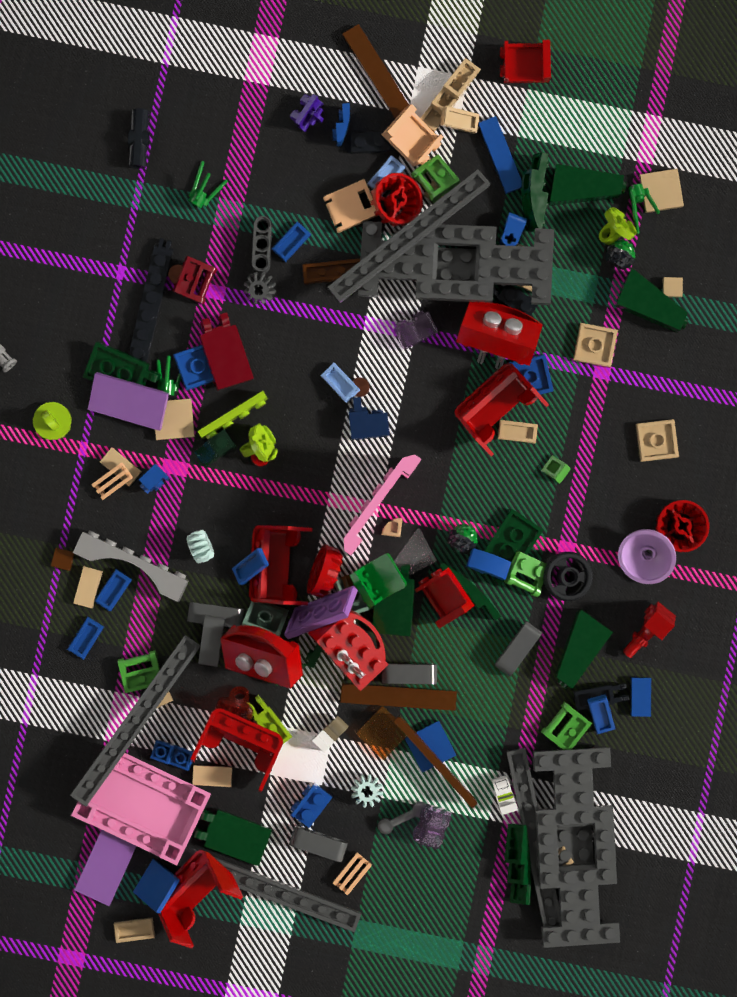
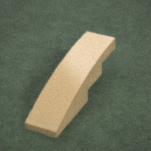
[420,58,481,132]

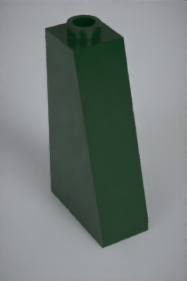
[548,164,626,206]
[614,268,688,333]
[555,609,613,689]

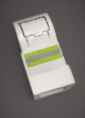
[491,775,518,815]

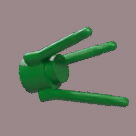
[188,161,228,208]
[628,184,660,234]
[156,356,181,396]

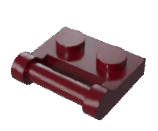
[172,256,217,305]

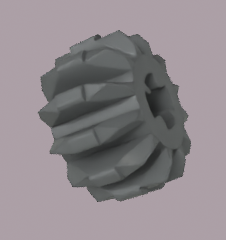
[244,272,276,304]

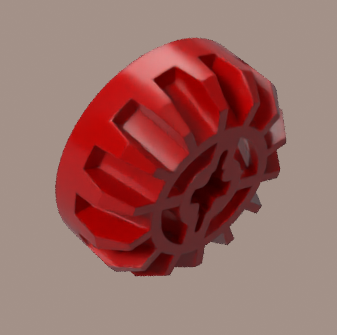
[370,173,423,227]
[655,500,709,552]
[307,544,343,598]

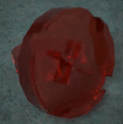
[215,686,254,721]

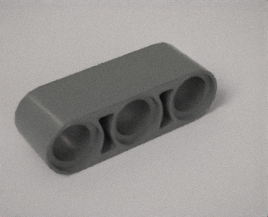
[252,216,272,274]
[187,602,245,627]
[198,615,225,667]
[494,621,542,677]
[381,663,437,684]
[289,826,348,862]

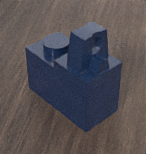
[349,397,390,440]

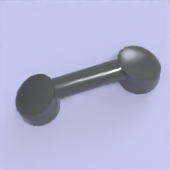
[378,801,428,834]

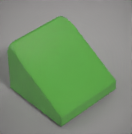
[541,455,570,484]

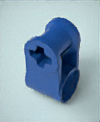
[499,212,527,246]

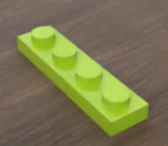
[198,391,268,440]

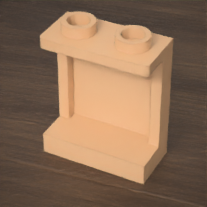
[381,104,443,167]

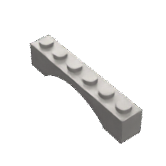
[73,530,189,602]

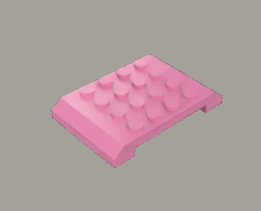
[344,455,421,556]
[71,745,211,866]

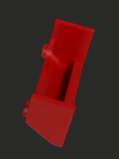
[455,363,549,457]
[249,525,312,606]
[190,708,283,793]
[158,850,243,949]

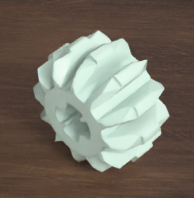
[187,530,214,564]
[351,774,383,807]

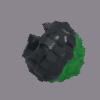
[605,239,636,270]
[447,524,478,554]

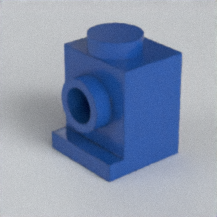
[139,464,171,494]

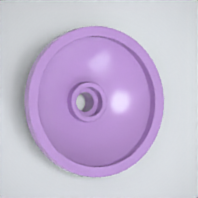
[618,529,676,584]

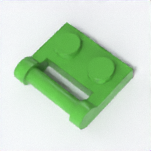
[411,154,460,203]
[504,551,546,597]
[118,650,160,693]
[541,702,592,750]

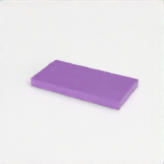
[88,372,169,431]
[284,586,358,639]
[74,830,137,906]

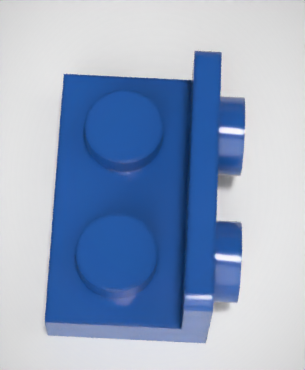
[290,783,333,828]

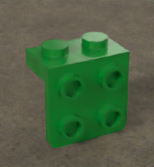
[349,553,407,608]

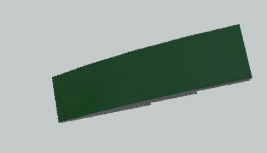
[439,563,502,621]
[505,823,531,905]

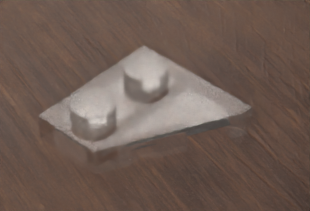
[394,528,436,575]

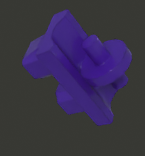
[290,94,324,132]

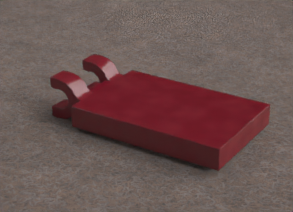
[199,312,254,391]

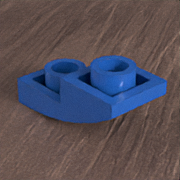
[332,103,350,146]
[466,548,511,580]
[150,740,194,771]

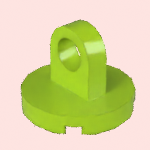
[599,207,637,245]
[33,402,72,440]
[240,424,278,462]

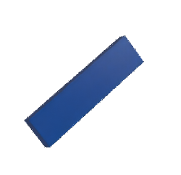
[478,116,522,194]

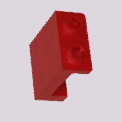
[500,40,551,83]
[414,567,475,629]

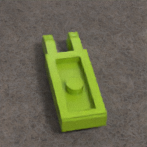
[246,695,293,744]

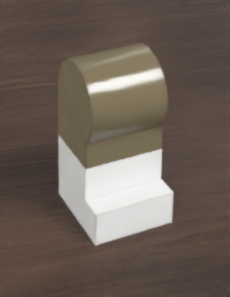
[312,716,349,753]

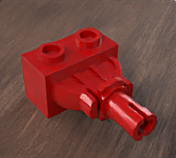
[623,602,676,658]

